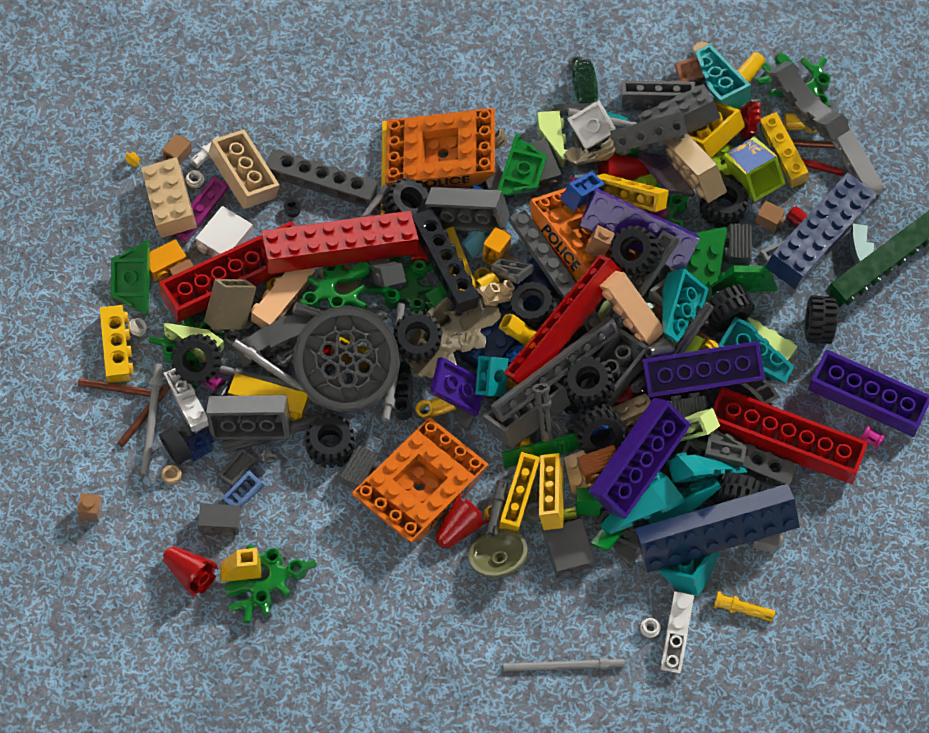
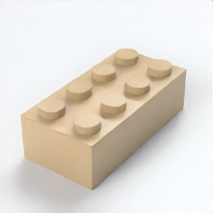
[208,129,280,209]
[665,134,727,203]
[141,157,197,238]

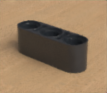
[393,362,413,421]

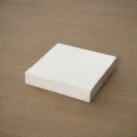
[567,100,616,150]

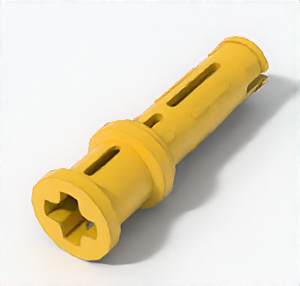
[713,591,775,622]

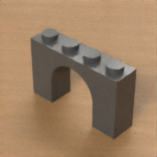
[483,138,561,201]

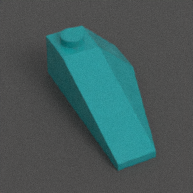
[600,472,685,535]

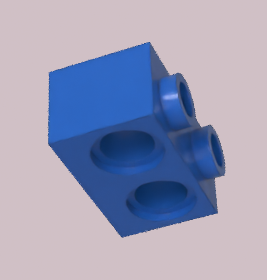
[560,171,605,211]

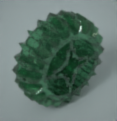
[572,59,598,104]

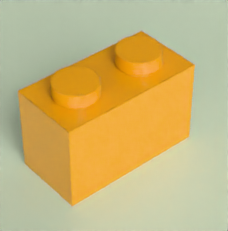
[482,227,511,266]
[150,239,187,281]

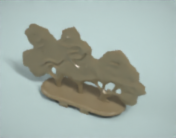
[408,294,501,379]

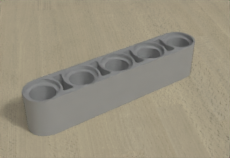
[832,123,884,195]

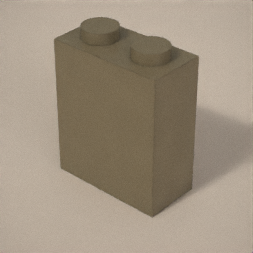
[204,279,256,331]

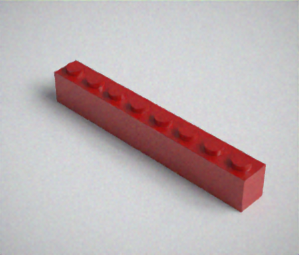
[503,255,622,386]

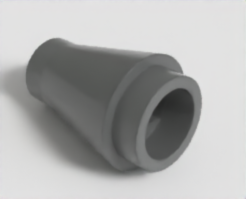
[645,338,675,358]

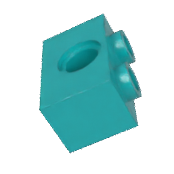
[475,356,509,397]

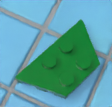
[498,134,547,196]
[685,227,727,295]
[111,241,150,314]
[706,266,777,293]

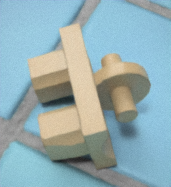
[477,280,515,307]

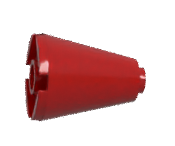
[598,153,651,181]
[435,494,488,549]
[163,546,218,597]

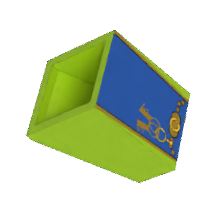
[723,137,786,202]

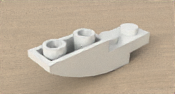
[163,368,209,432]
[660,592,694,674]

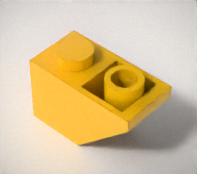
[220,548,261,582]

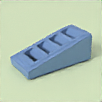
[222,470,265,508]

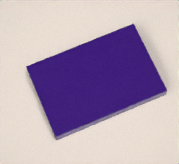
[430,357,483,416]

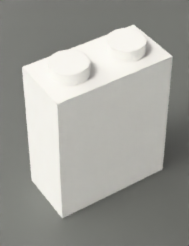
[196,206,253,257]

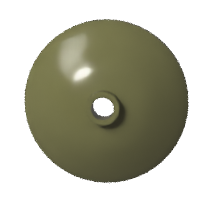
[469,529,528,578]

